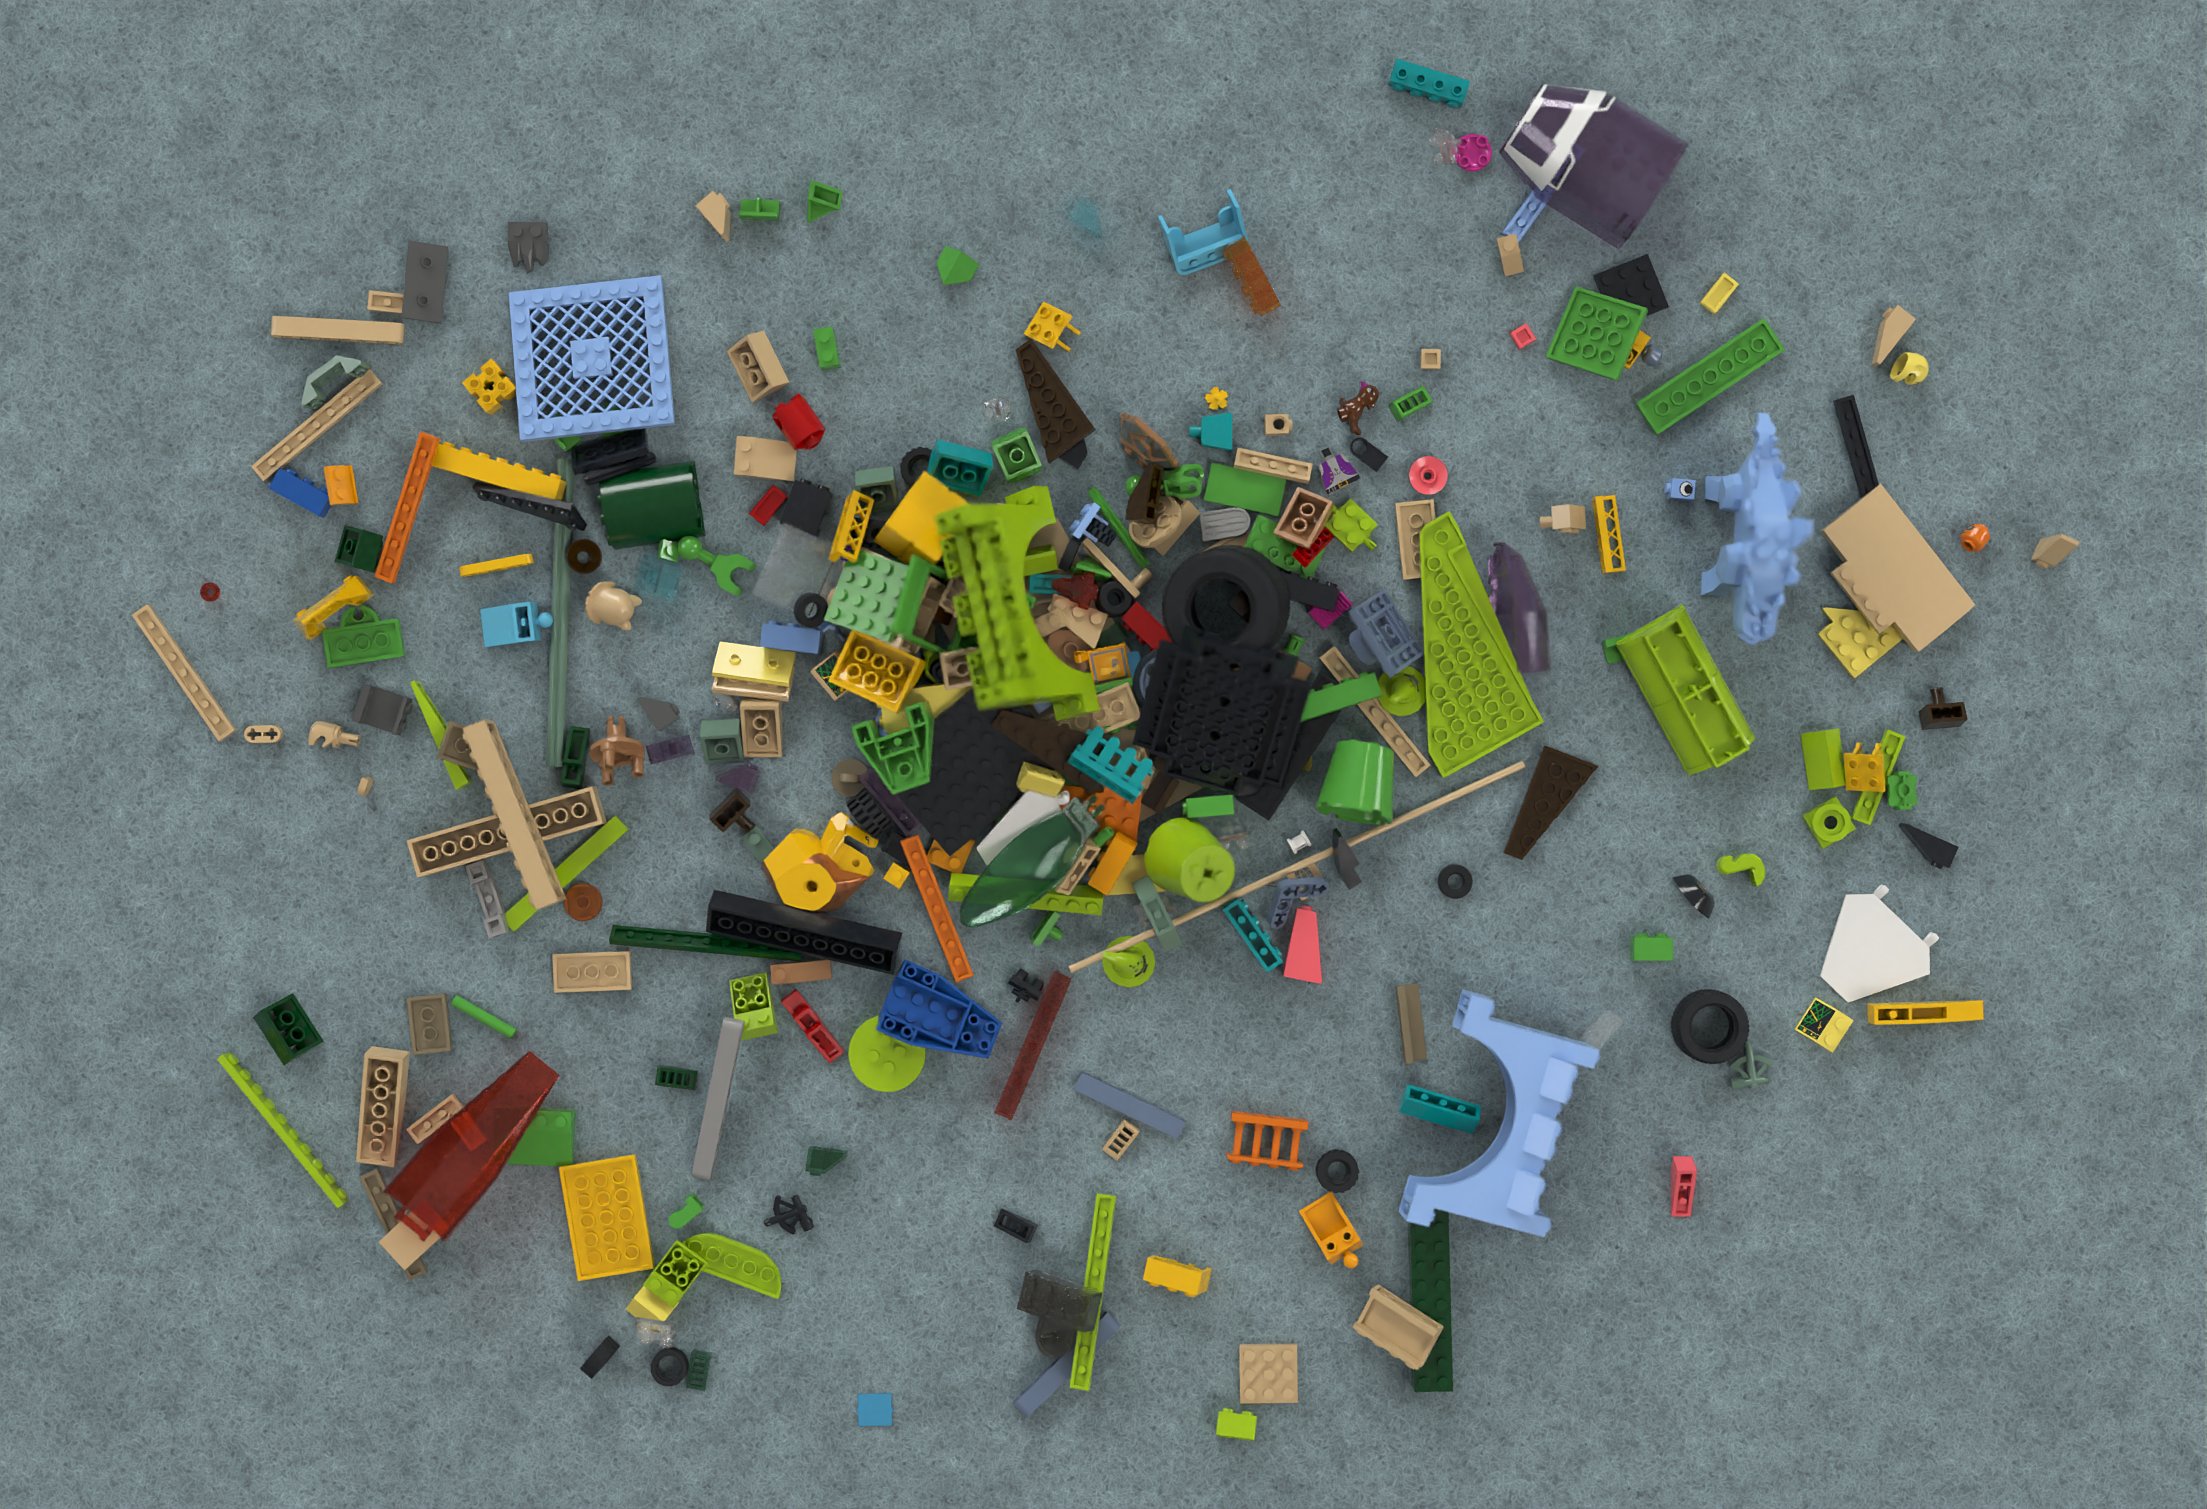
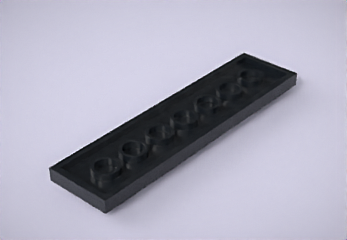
[1237,671,1342,821]

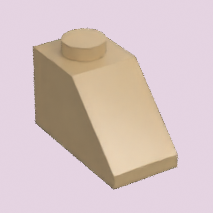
[1496,234,1524,276]

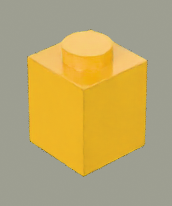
[883,862,911,889]

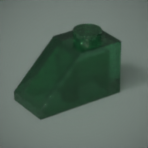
[805,1146,848,1176]

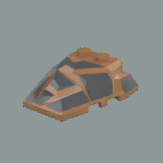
[1120,412,1180,470]

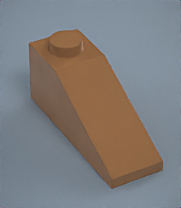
[770,960,832,984]

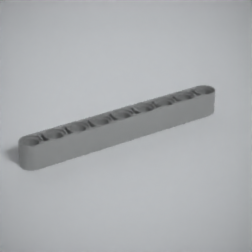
[691,1017,744,1181]

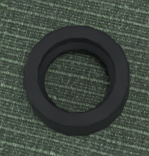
[651,1347,689,1386]

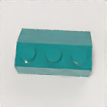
[927,439,993,496]

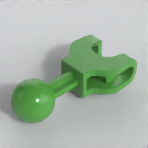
[1125,464,1204,498]
[678,536,756,596]

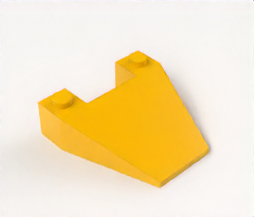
[293,575,373,640]

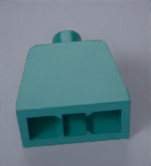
[1189,413,1233,451]

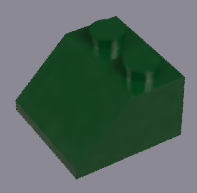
[334,525,383,572]

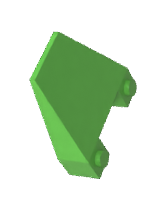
[851,701,934,794]

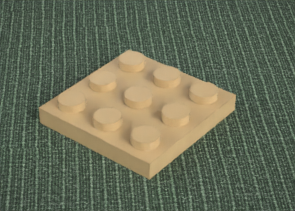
[1239,1344,1298,1404]

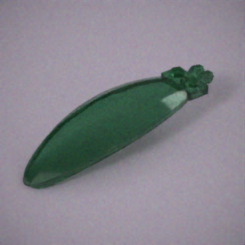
[959,795,1105,927]

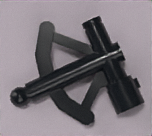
[764,1195,814,1235]

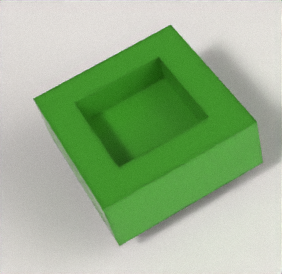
[657,539,679,563]

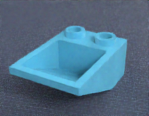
[480,602,553,648]

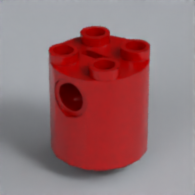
[772,393,826,450]

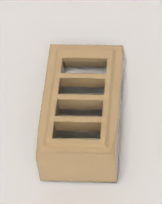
[1102,1118,1140,1160]

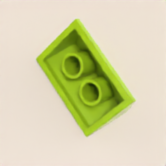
[1023,543,1059,577]
[1800,728,1846,790]

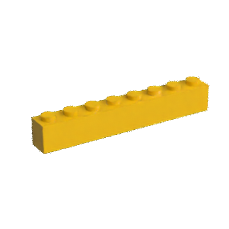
[413,439,567,501]

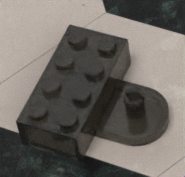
[1017,1270,1103,1358]

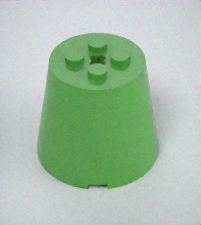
[1315,739,1394,825]

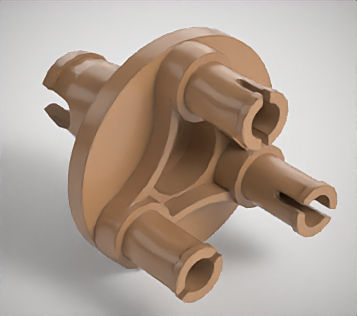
[590,715,645,786]

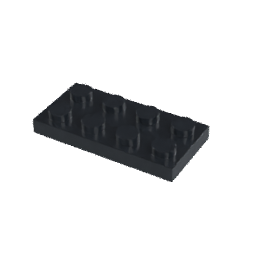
[571,428,649,475]

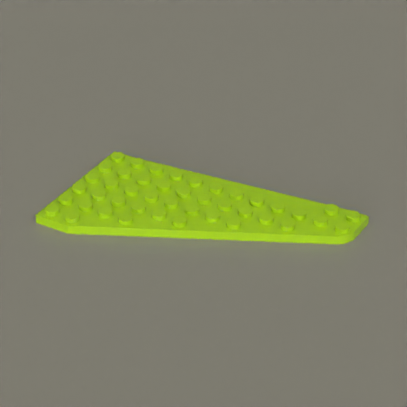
[1419,511,1544,778]

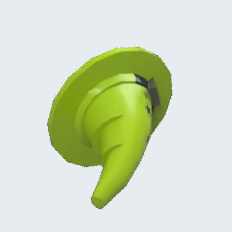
[1377,666,1425,717]
[1102,936,1155,988]

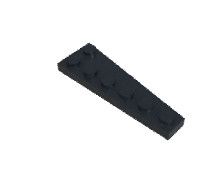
[472,482,587,531]

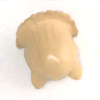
[585,581,642,630]

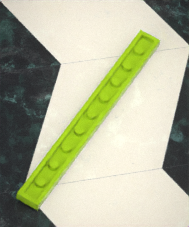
[217,1052,349,1208]
[1070,1193,1117,1391]

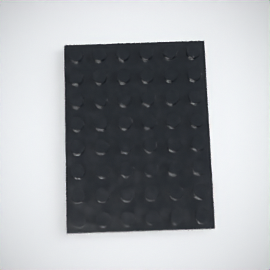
[896,688,1055,856]

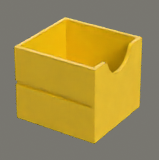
[873,471,969,566]

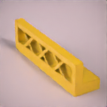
[828,490,874,563]
[1592,495,1626,574]

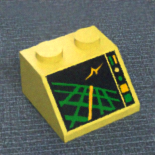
[1794,997,1854,1053]

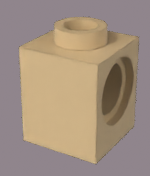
[1264,414,1292,436]

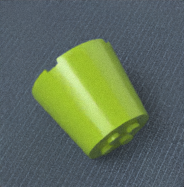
[1144,817,1235,902]

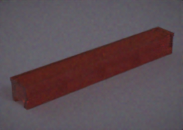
[994,971,1072,1121]

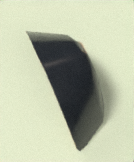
[1673,874,1715,919]

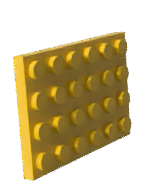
[559,1154,655,1281]

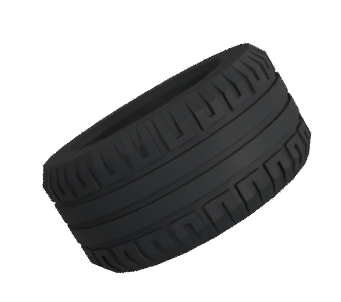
[1671,989,1750,1064]

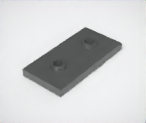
[401,241,448,324]

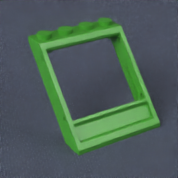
[890,555,966,656]

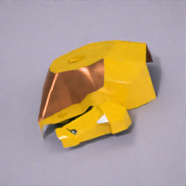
[760,811,879,912]

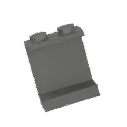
[352,684,413,735]

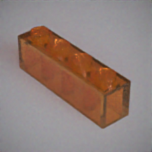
[1223,236,1281,316]

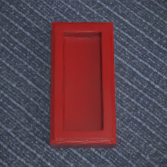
[749,485,788,526]

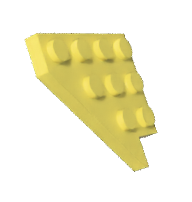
[1817,607,1903,678]

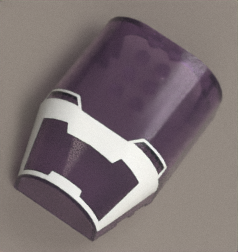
[1499,84,1688,249]

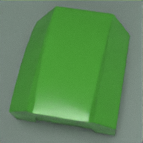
[991,427,1043,482]

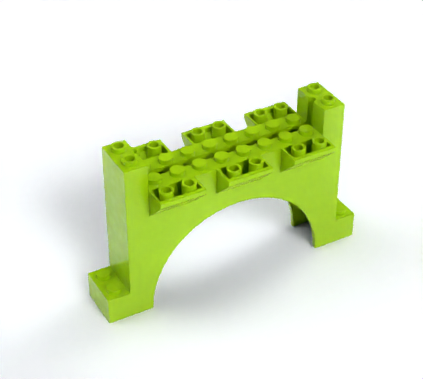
[934,486,1100,721]

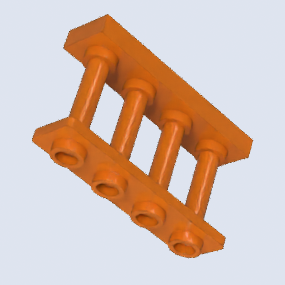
[1226,1111,1309,1171]

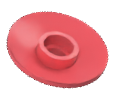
[1409,456,1448,495]

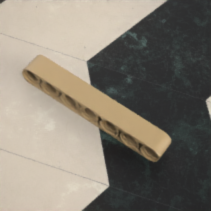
[271,316,404,345]

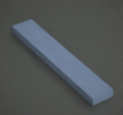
[1074,1072,1186,1139]

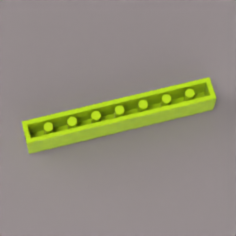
[948,873,1104,915]

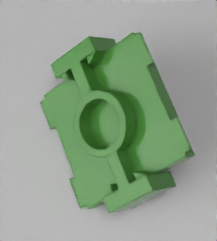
[1887,771,1918,810]

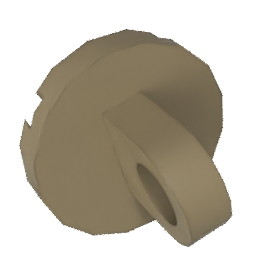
[832,759,870,797]

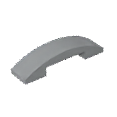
[465,860,508,939]

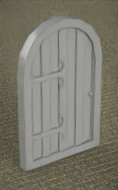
[1199,508,1251,543]

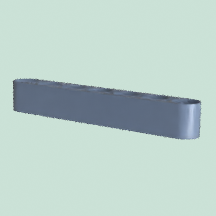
[1012,1311,1121,1417]

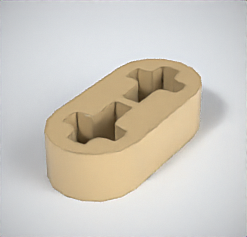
[244,725,283,743]

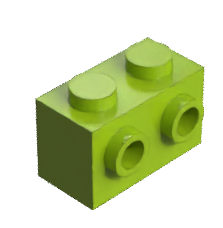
[1216,1408,1257,1442]

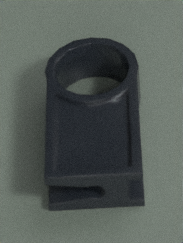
[1350,437,1388,472]

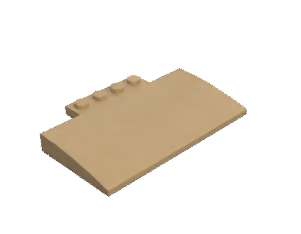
[1819,484,1975,652]

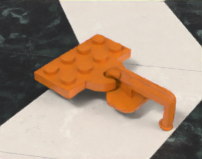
[1059,774,1144,850]

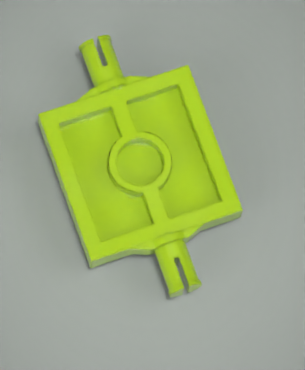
[1325,498,1378,553]

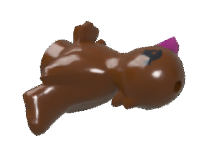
[1337,381,1379,435]

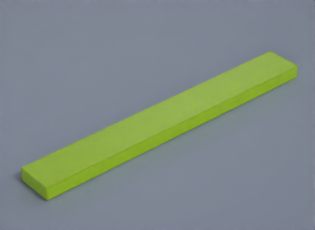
[505,815,629,932]

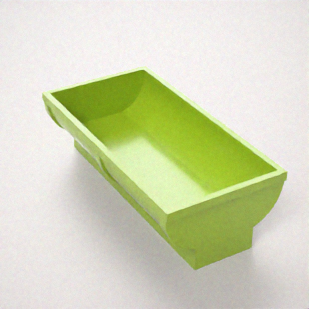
[1616,604,1756,776]

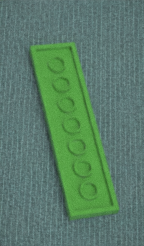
[1635,318,1785,435]

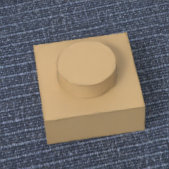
[1420,349,1441,370]

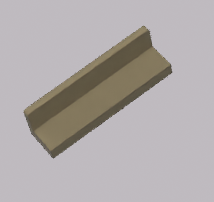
[1395,983,1427,1064]

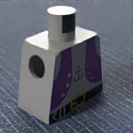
[1317,447,1360,496]

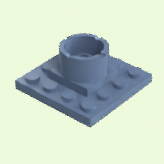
[1348,589,1424,678]

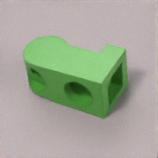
[669,1193,705,1229]

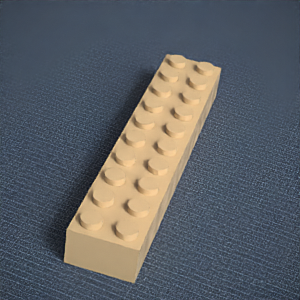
[463,719,566,910]
[407,786,607,878]

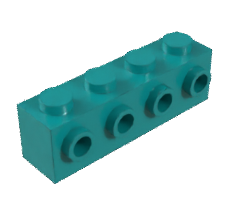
[1388,59,1470,109]
[1222,898,1283,973]
[1399,1084,1481,1134]

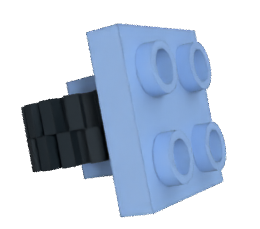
[1069,503,1117,547]

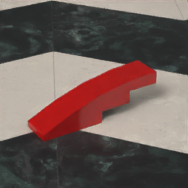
[781,989,844,1063]

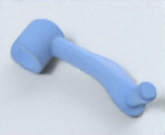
[819,621,846,642]

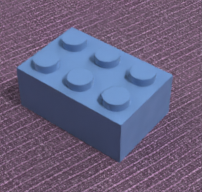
[760,620,824,655]

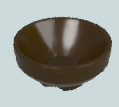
[566,539,602,574]

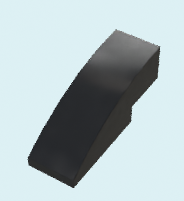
[1332,828,1362,890]

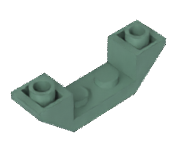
[301,355,372,410]
[1132,875,1182,952]

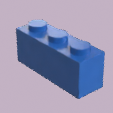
[269,468,331,518]

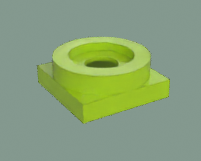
[1802,796,1856,849]

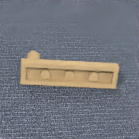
[1080,537,1153,601]

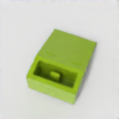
[729,972,779,1041]
[643,1240,708,1308]

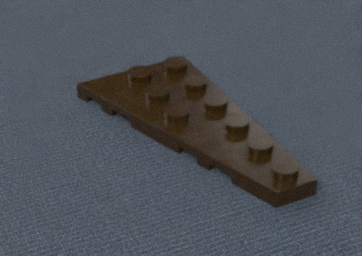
[1016,339,1096,464]
[991,710,1109,791]
[1503,746,1599,860]

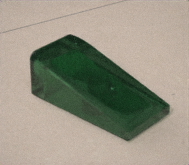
[1095,622,1129,649]

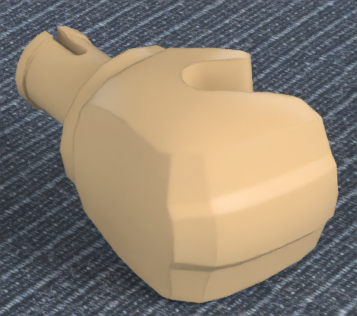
[308,721,360,748]

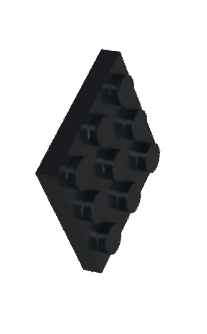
[1593,254,1669,317]

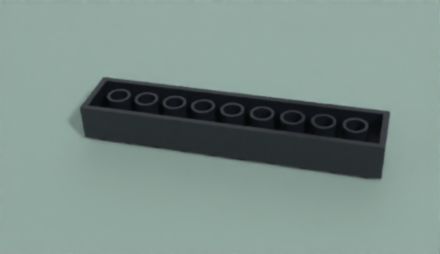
[706,890,902,975]

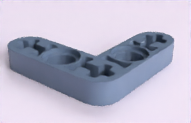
[1267,877,1329,929]

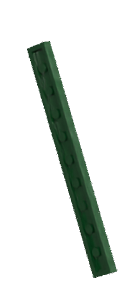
[609,925,802,961]

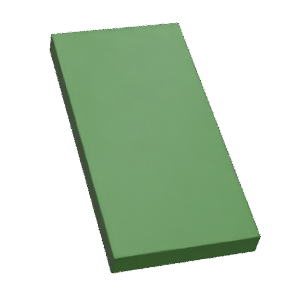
[1203,463,1287,517]

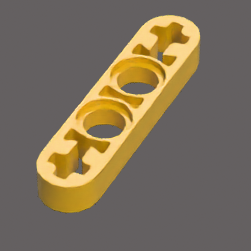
[459,553,534,577]

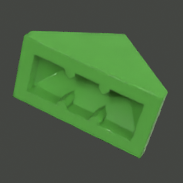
[1069,556,1112,582]

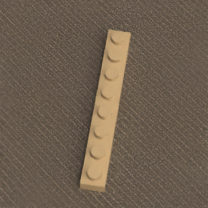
[251,369,383,482]
[132,604,237,741]
[1319,646,1431,777]

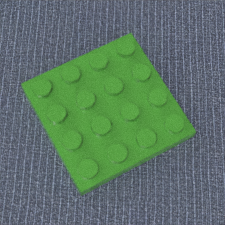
[1546,286,1648,382]
[824,549,909,643]

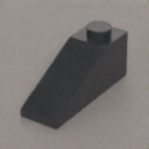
[1899,823,1959,870]

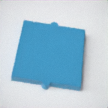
[856,1393,894,1426]

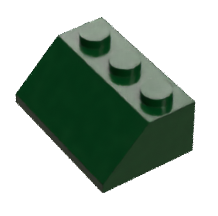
[253,993,324,1066]

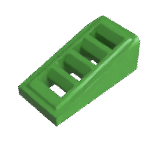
[1388,385,1433,422]

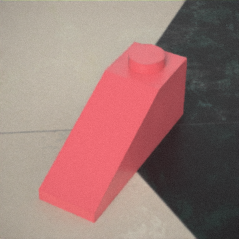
[1671,1156,1697,1217]

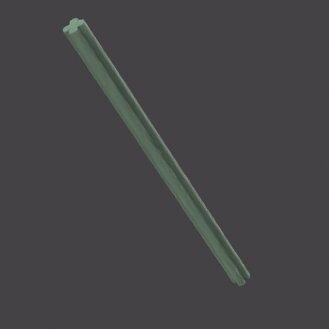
[546,459,574,767]

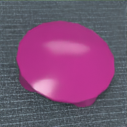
[1454,134,1492,172]

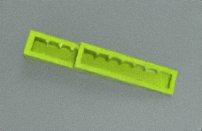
[410,680,473,790]

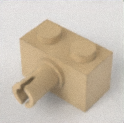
[1540,504,1586,534]

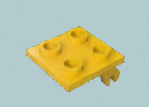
[1024,301,1081,352]
[1844,742,1885,792]

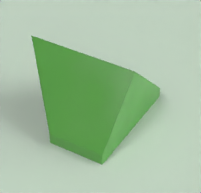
[807,180,843,223]
[937,246,979,285]

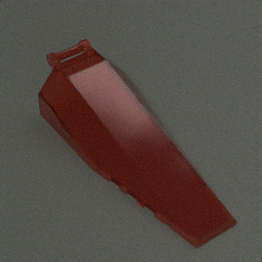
[383,1051,560,1242]

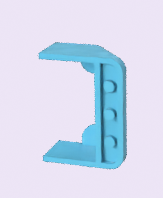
[1158,189,1249,275]

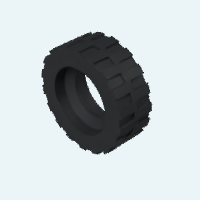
[900,447,932,487]
[1316,1149,1359,1193]
[580,1336,620,1379]

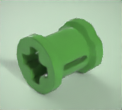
[1282,633,1306,656]

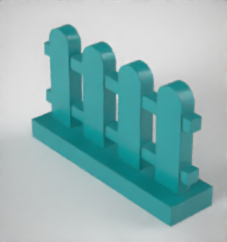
[1068,726,1153,804]

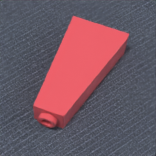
[1282,905,1322,984]

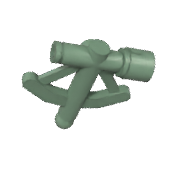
[1730,1041,1773,1090]

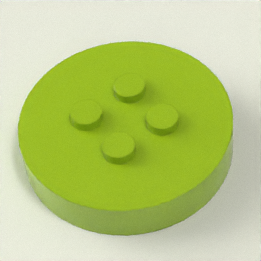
[849,1015,926,1092]

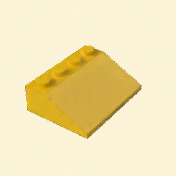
[829,630,926,713]

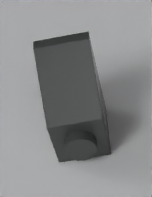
[637,697,680,731]

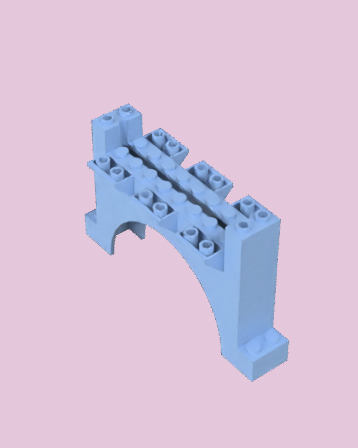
[1398,989,1600,1237]

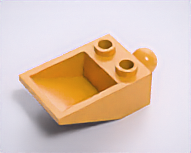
[1299,1191,1364,1269]

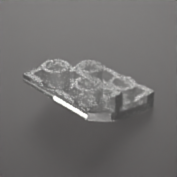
[635,1317,676,1349]

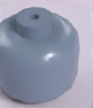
[1641,345,1662,366]

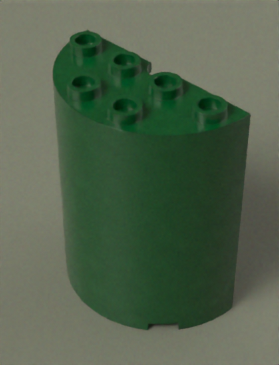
[597,461,706,550]

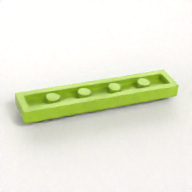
[1851,729,1906,826]

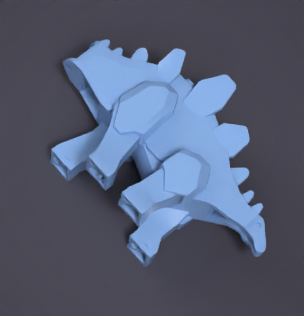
[1701,413,1813,644]

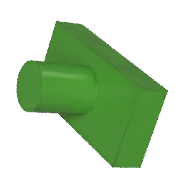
[1030,911,1063,947]

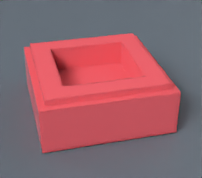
[1510,323,1536,350]

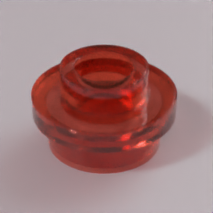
[200,582,220,602]

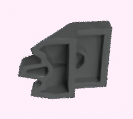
[508,222,549,274]

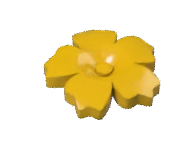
[1205,387,1228,410]

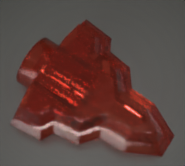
[1052,571,1099,610]

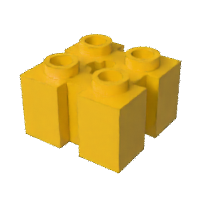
[462,358,517,416]

